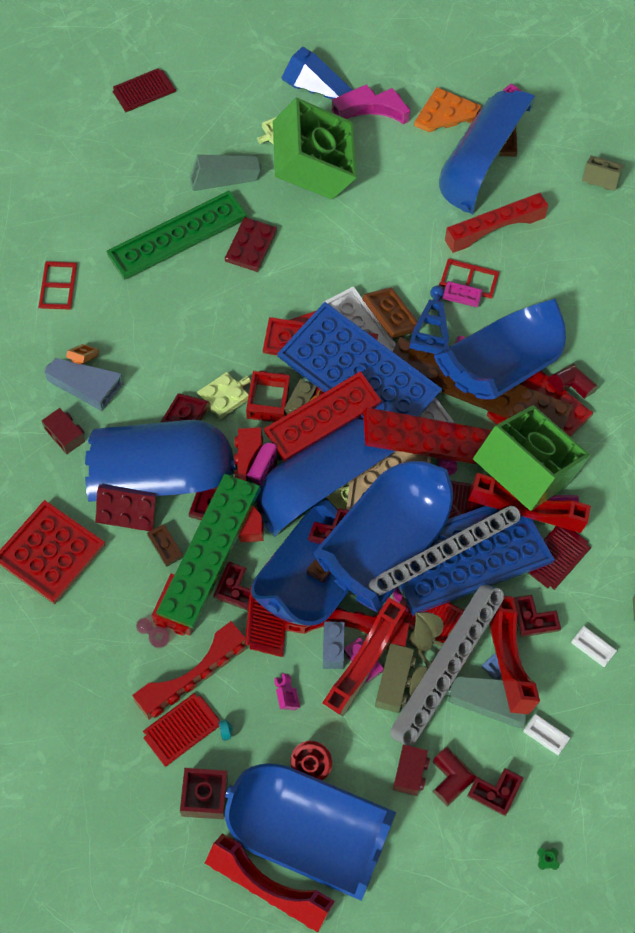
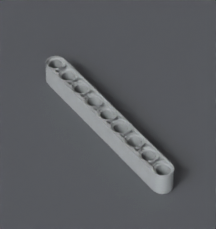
[368,506,520,596]
[390,585,504,746]

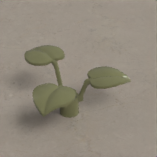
[409,612,453,697]

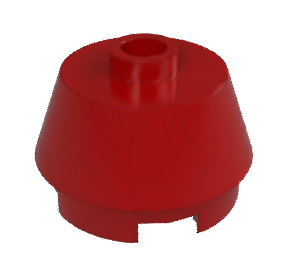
[290,741,332,780]

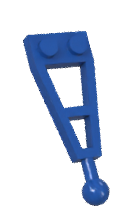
[409,285,449,355]

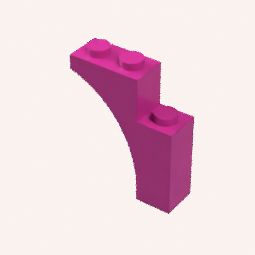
[332,84,411,124]

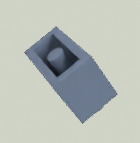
[323,622,344,669]

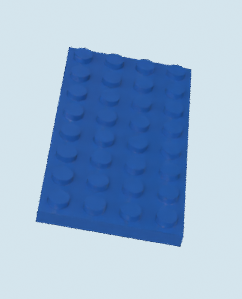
[277,302,442,420]
[398,506,555,616]

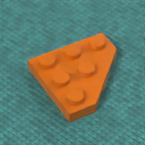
[414,87,481,132]

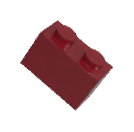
[41,408,85,455]
[393,744,430,796]

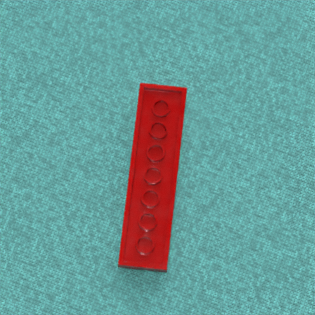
[363,407,492,465]

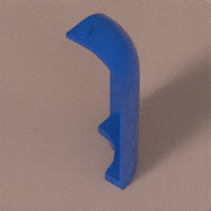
[439,90,535,215]
[434,298,566,399]
[256,417,396,537]
[85,420,237,502]
[313,461,453,612]
[251,500,349,626]
[225,763,396,901]

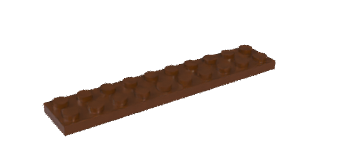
[393,337,573,430]

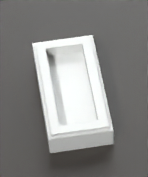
[571,626,617,667]
[523,714,570,756]

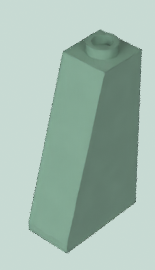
[190,155,261,191]
[446,676,526,728]

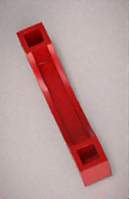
[445,193,549,253]
[235,427,264,542]
[468,473,591,533]
[489,596,540,714]
[322,597,409,717]
[285,608,409,650]
[132,621,247,720]
[205,833,335,932]

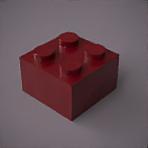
[180,768,228,819]

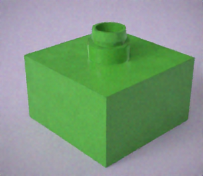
[273,97,357,199]
[473,405,591,511]

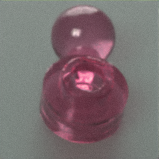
[136,618,169,648]

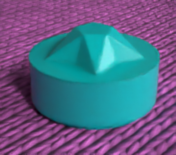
[219,719,233,741]

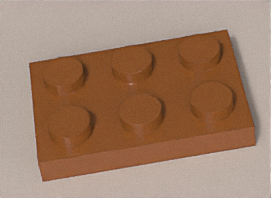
[362,287,418,339]

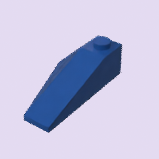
[282,46,352,99]

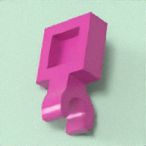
[274,673,300,710]

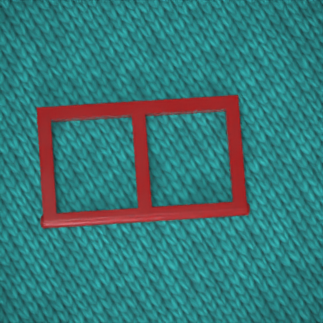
[439,259,499,299]
[38,261,77,310]

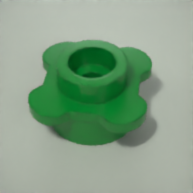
[537,848,560,870]

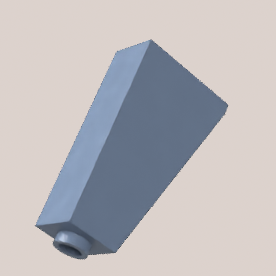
[45,358,123,411]

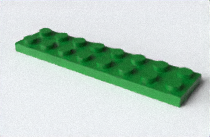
[107,190,247,280]
[156,474,261,629]

